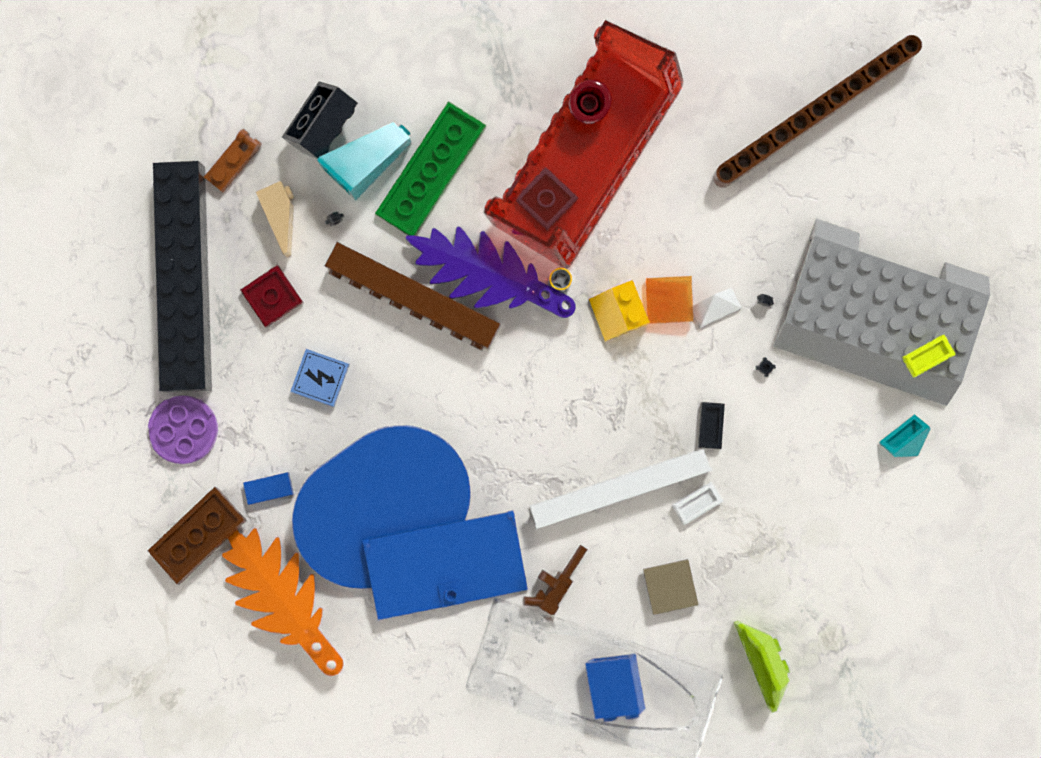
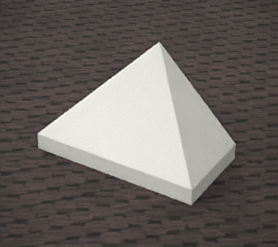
[690,288,741,328]

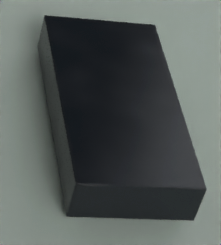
[698,402,725,449]

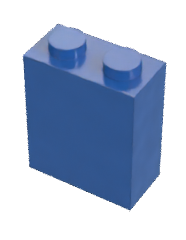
[585,653,646,722]

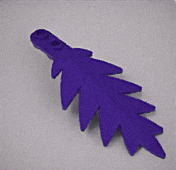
[405,226,576,318]

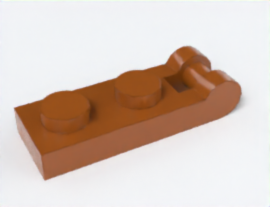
[204,129,262,193]

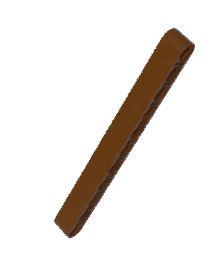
[713,35,922,188]

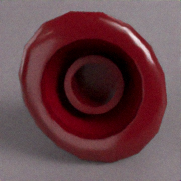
[569,80,612,124]

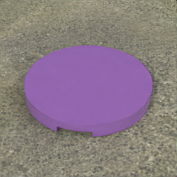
[148,395,218,464]

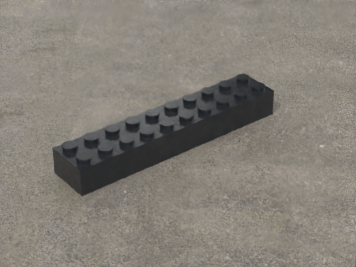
[153,161,212,393]

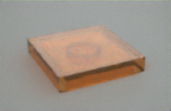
[646,276,694,324]

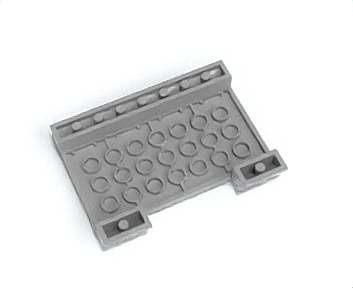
[773,219,990,406]

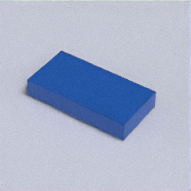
[243,472,294,505]

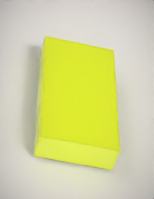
[901,334,956,378]

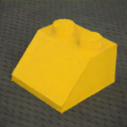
[589,280,650,341]

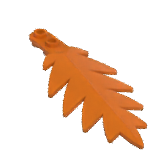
[222,528,344,676]

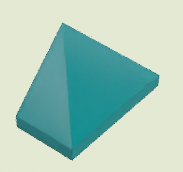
[879,414,931,457]

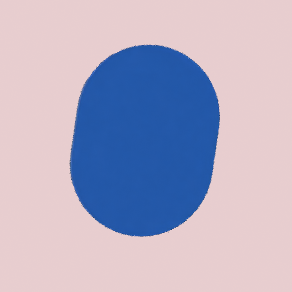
[292,425,471,589]

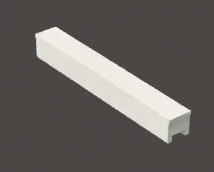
[530,449,712,529]

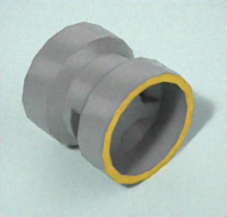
[549,268,572,293]

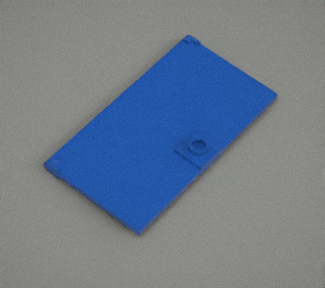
[363,510,528,620]

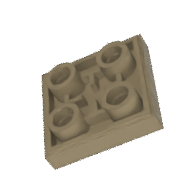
[643,559,699,615]

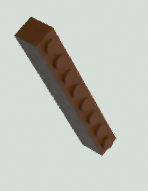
[324,242,501,351]

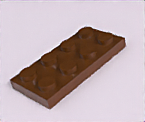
[147,487,247,585]

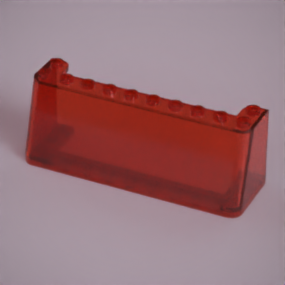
[483,20,684,269]

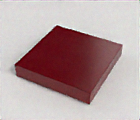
[240,264,304,328]

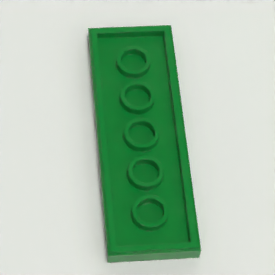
[375,101,486,236]

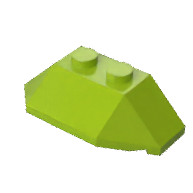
[734,621,790,713]

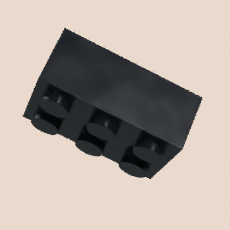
[281,81,358,159]

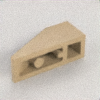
[256,181,294,257]

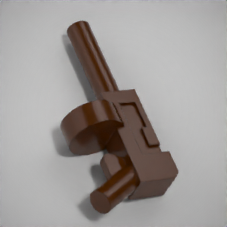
[522,544,588,616]

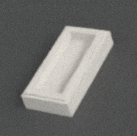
[672,482,723,525]

